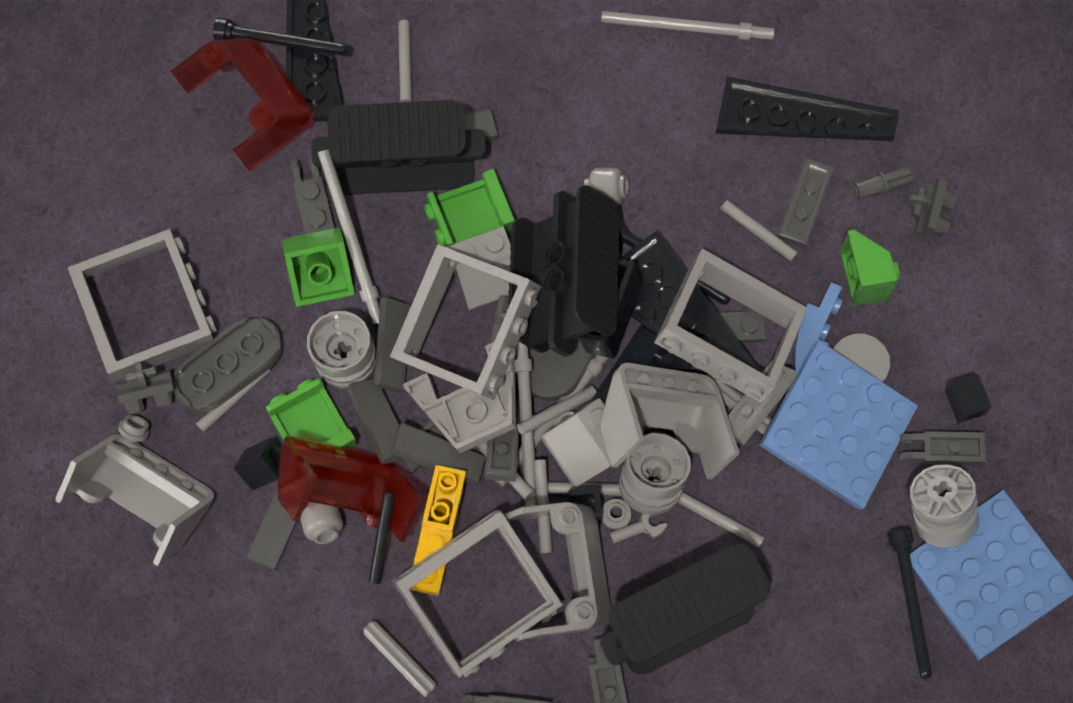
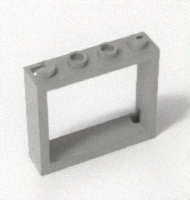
[67,229,217,383]
[390,244,541,400]
[654,248,807,403]
[392,510,562,677]

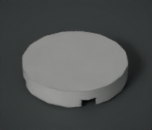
[833,334,890,382]

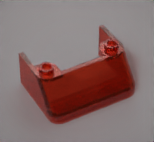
[171,38,314,172]
[277,436,423,542]

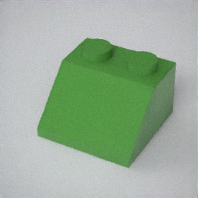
[282,227,355,307]
[840,229,900,306]

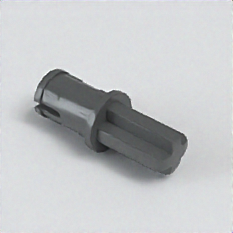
[853,167,914,201]

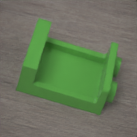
[424,169,515,248]
[266,378,357,476]

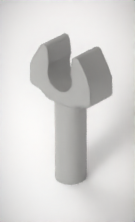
[609,513,668,544]

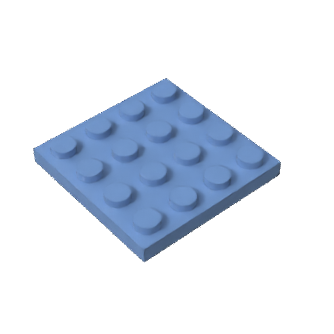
[759,341,918,510]
[910,490,1073,661]

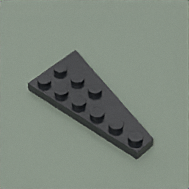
[619,230,763,392]

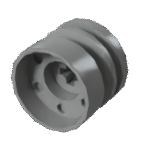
[307,311,377,389]
[619,433,691,515]
[910,464,979,548]

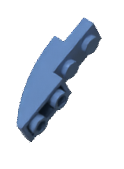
[792,282,843,374]

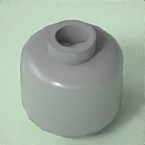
[584,167,629,206]
[299,496,343,544]

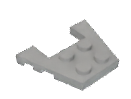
[403,342,516,453]

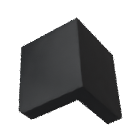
[945,374,992,424]
[234,438,289,490]
[568,487,602,526]

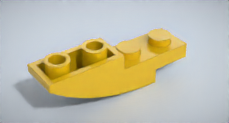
[410,465,466,596]

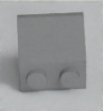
[447,227,511,311]
[540,398,611,488]

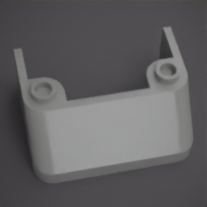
[600,363,740,480]
[55,434,214,566]
[504,502,611,640]

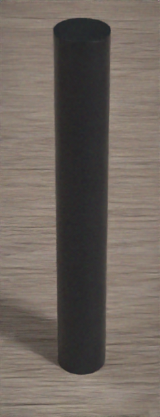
[368,490,396,584]

